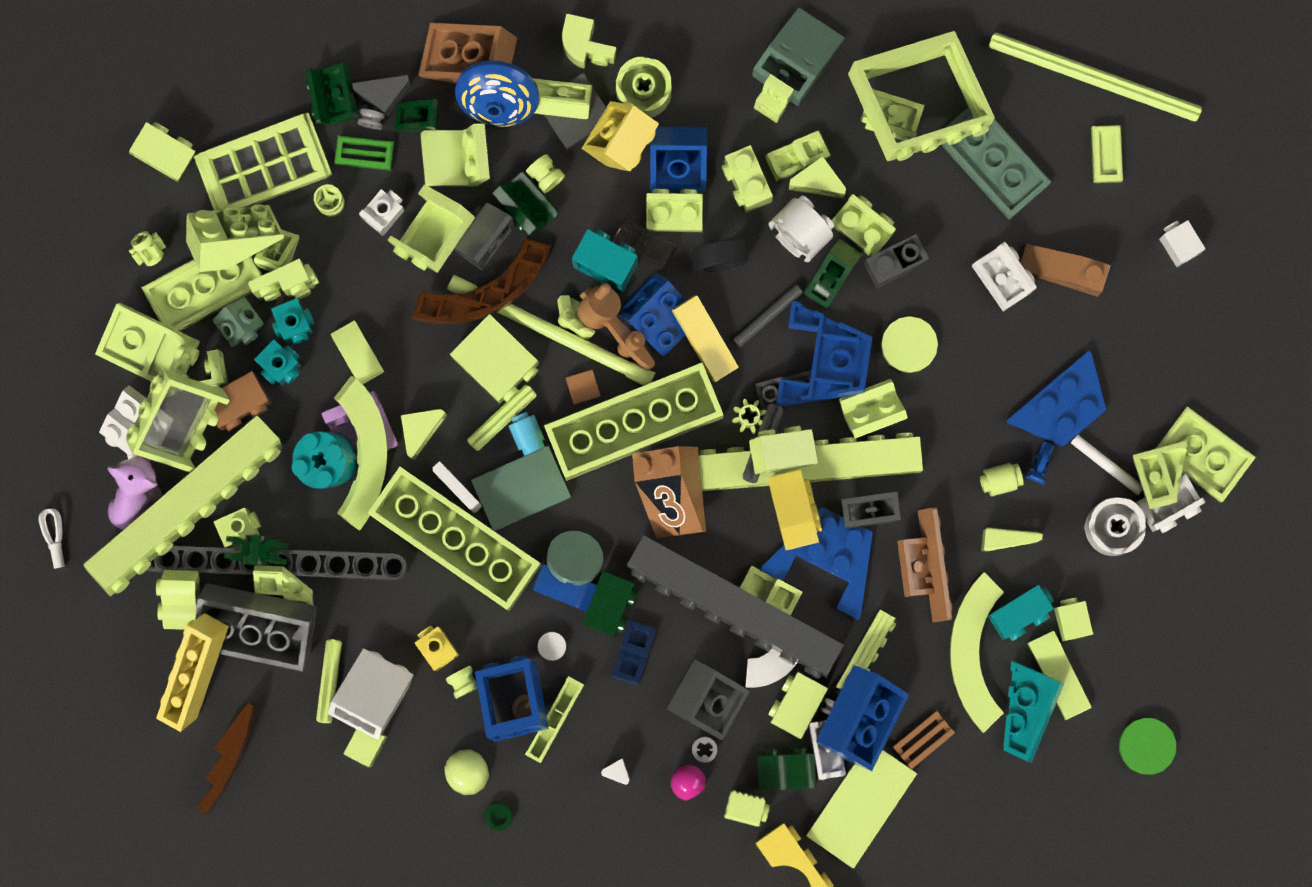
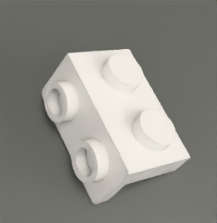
[972,242,1037,312]
[1136,474,1206,533]

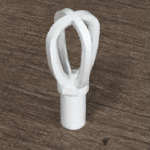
[39,508,65,569]

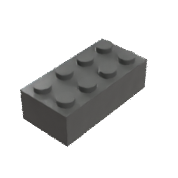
[195,583,317,672]

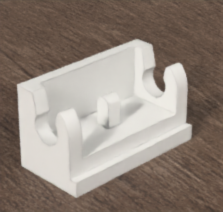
[809,720,846,780]

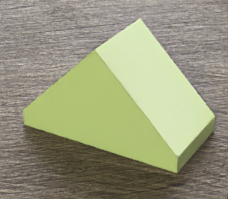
[789,157,846,199]
[254,230,300,272]
[401,409,447,460]

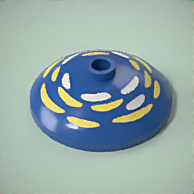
[455,61,539,127]

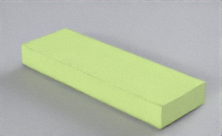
[1027,631,1092,720]

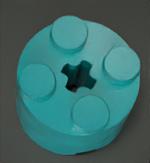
[292,431,358,489]

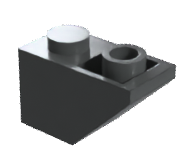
[864,234,929,289]

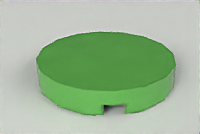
[1119,718,1176,775]

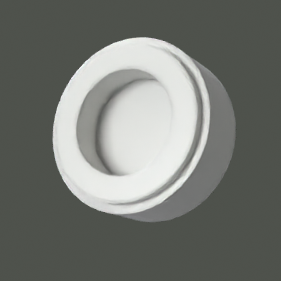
[538,632,566,661]

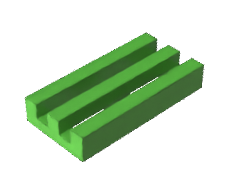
[335,136,394,171]

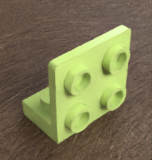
[421,124,490,187]

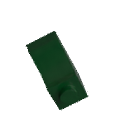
[804,239,863,309]

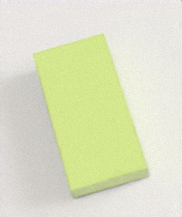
[1091,125,1123,183]

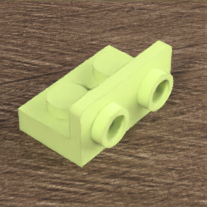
[646,189,703,232]
[832,194,896,257]
[839,379,907,438]

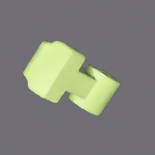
[557,295,595,340]

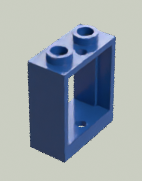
[475,656,549,742]

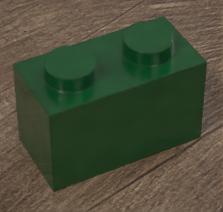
[582,571,638,637]

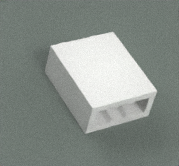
[328,648,413,740]

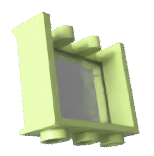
[126,368,230,472]

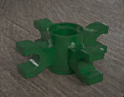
[224,535,289,566]

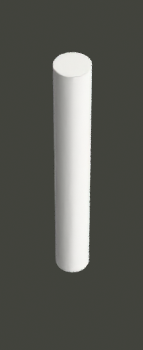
[1071,434,1143,496]

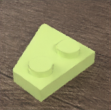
[1133,441,1187,510]

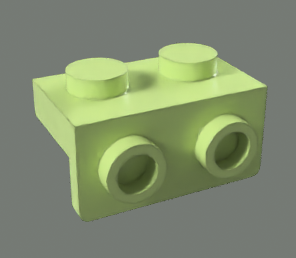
[861,89,925,141]

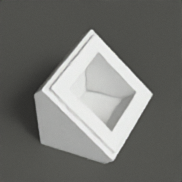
[601,758,630,785]

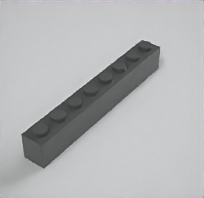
[627,536,844,679]

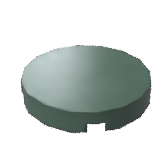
[547,531,603,585]

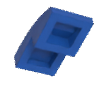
[532,564,597,612]

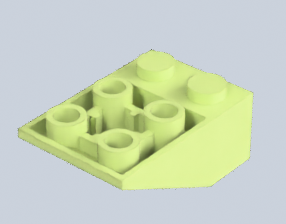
[186,204,284,272]

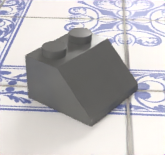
[454,203,515,271]
[667,659,750,741]

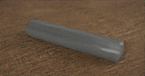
[743,403,783,483]

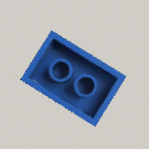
[816,665,909,772]

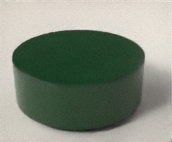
[484,802,513,831]

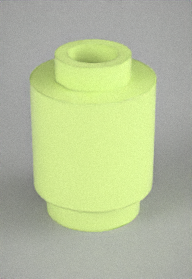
[980,462,1024,497]

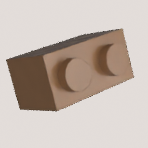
[203,371,272,432]

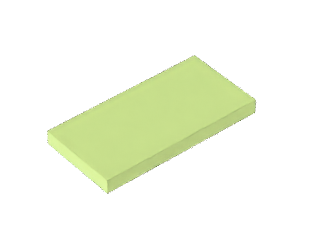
[141,256,263,331]
[806,750,917,869]

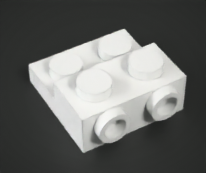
[99,385,174,461]

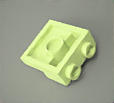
[248,259,319,302]

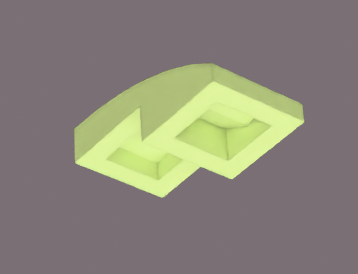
[754,74,794,123]
[765,130,830,182]
[330,320,384,385]
[739,566,802,615]

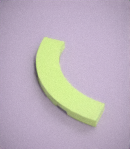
[334,376,387,531]
[950,572,1004,733]

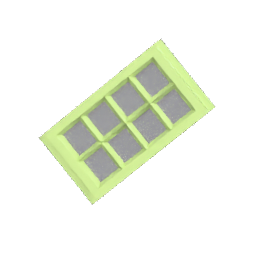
[194,113,332,210]

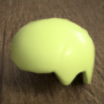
[445,749,489,795]

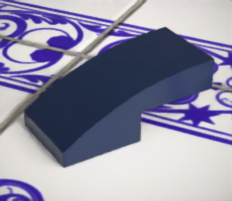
[611,620,656,687]

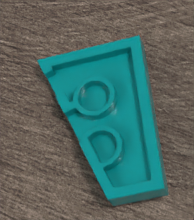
[1003,661,1064,762]

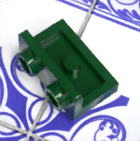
[306,63,359,126]
[493,172,559,235]

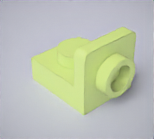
[199,349,228,388]

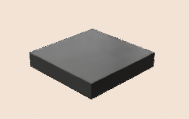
[544,73,606,150]

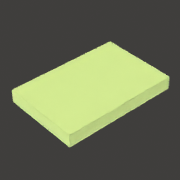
[1155,406,1256,503]

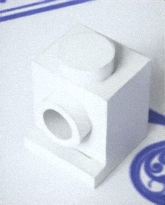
[359,189,405,236]

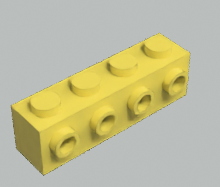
[157,613,229,732]

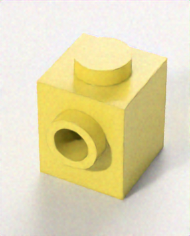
[415,626,459,671]

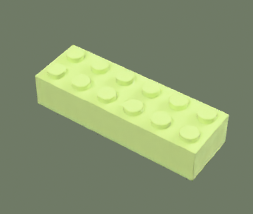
[544,363,723,481]
[368,467,541,611]

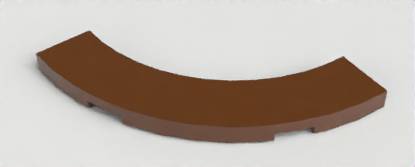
[412,238,552,324]

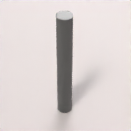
[733,285,803,347]

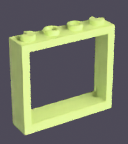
[848,31,995,162]

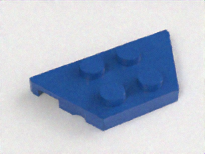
[1006,351,1106,447]

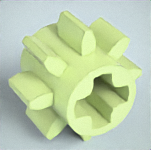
[129,231,166,266]
[732,399,766,434]

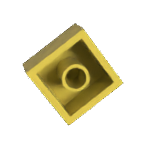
[582,101,659,171]
[768,470,822,551]

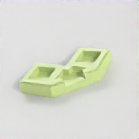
[253,566,314,606]

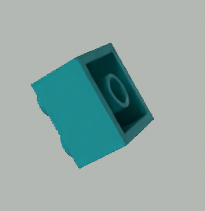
[572,229,638,294]

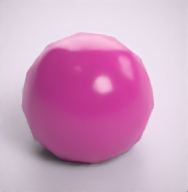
[671,765,706,801]

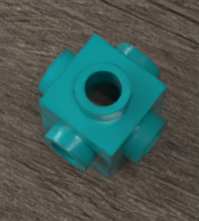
[271,298,315,345]
[254,339,301,386]

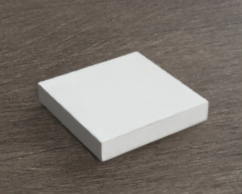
[433,461,483,513]

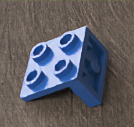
[618,273,686,357]

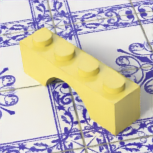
[755,823,834,887]

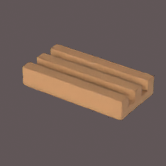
[893,711,955,769]

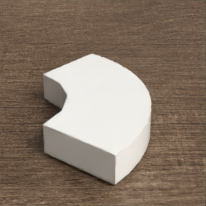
[745,649,797,688]

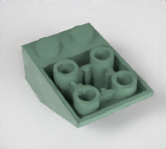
[752,8,845,107]

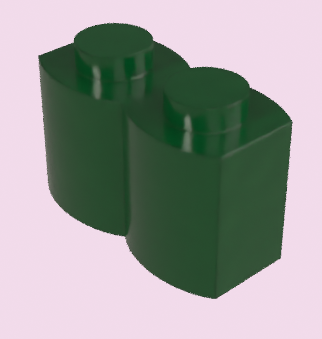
[756,748,816,791]

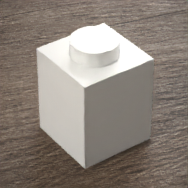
[1160,220,1205,267]

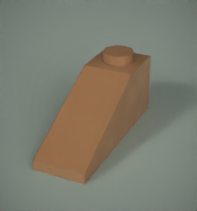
[1020,244,1111,297]

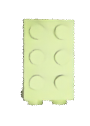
[95,303,200,398]

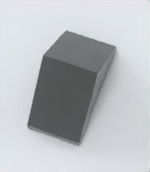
[352,75,411,118]
[841,492,902,528]

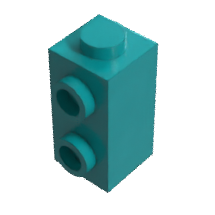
[988,585,1054,641]

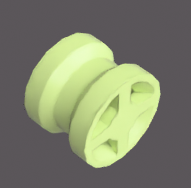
[446,666,478,699]

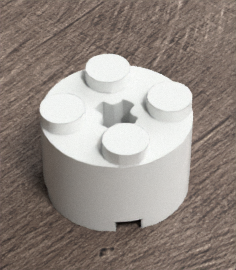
[769,195,834,262]
[1084,498,1146,556]

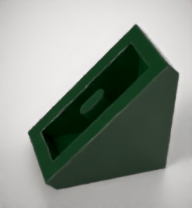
[394,99,441,134]

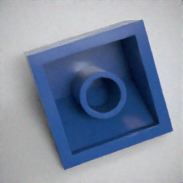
[650,127,707,192]

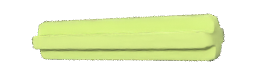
[467,385,536,451]
[316,639,342,723]

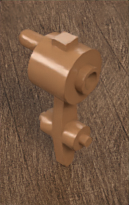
[577,283,655,370]

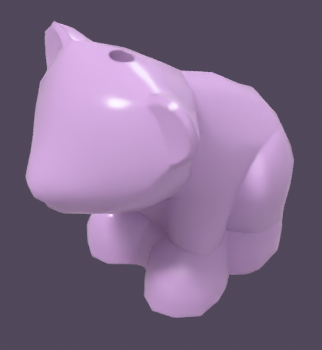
[107,455,163,530]

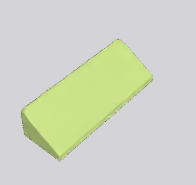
[533,78,592,119]

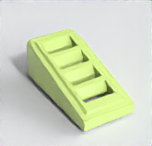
[981,528,1043,552]

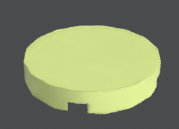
[881,316,938,373]

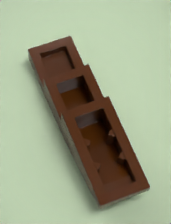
[196,702,257,815]

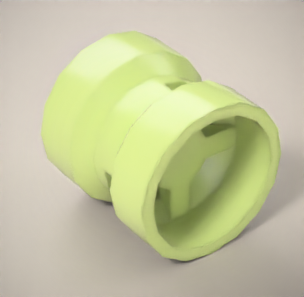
[526,154,565,193]
[314,184,345,217]

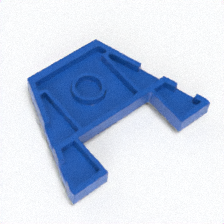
[777,301,872,407]
[760,507,873,620]

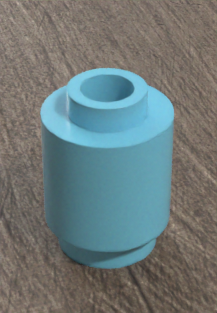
[508,412,545,456]

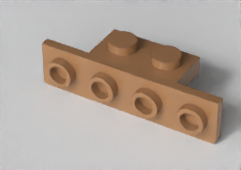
[897,507,952,623]

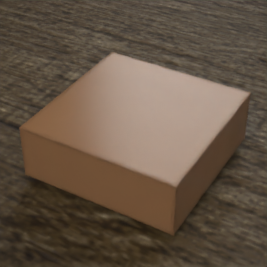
[566,370,601,405]

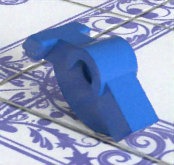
[1026,442,1054,485]

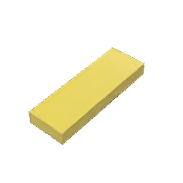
[672,295,739,382]

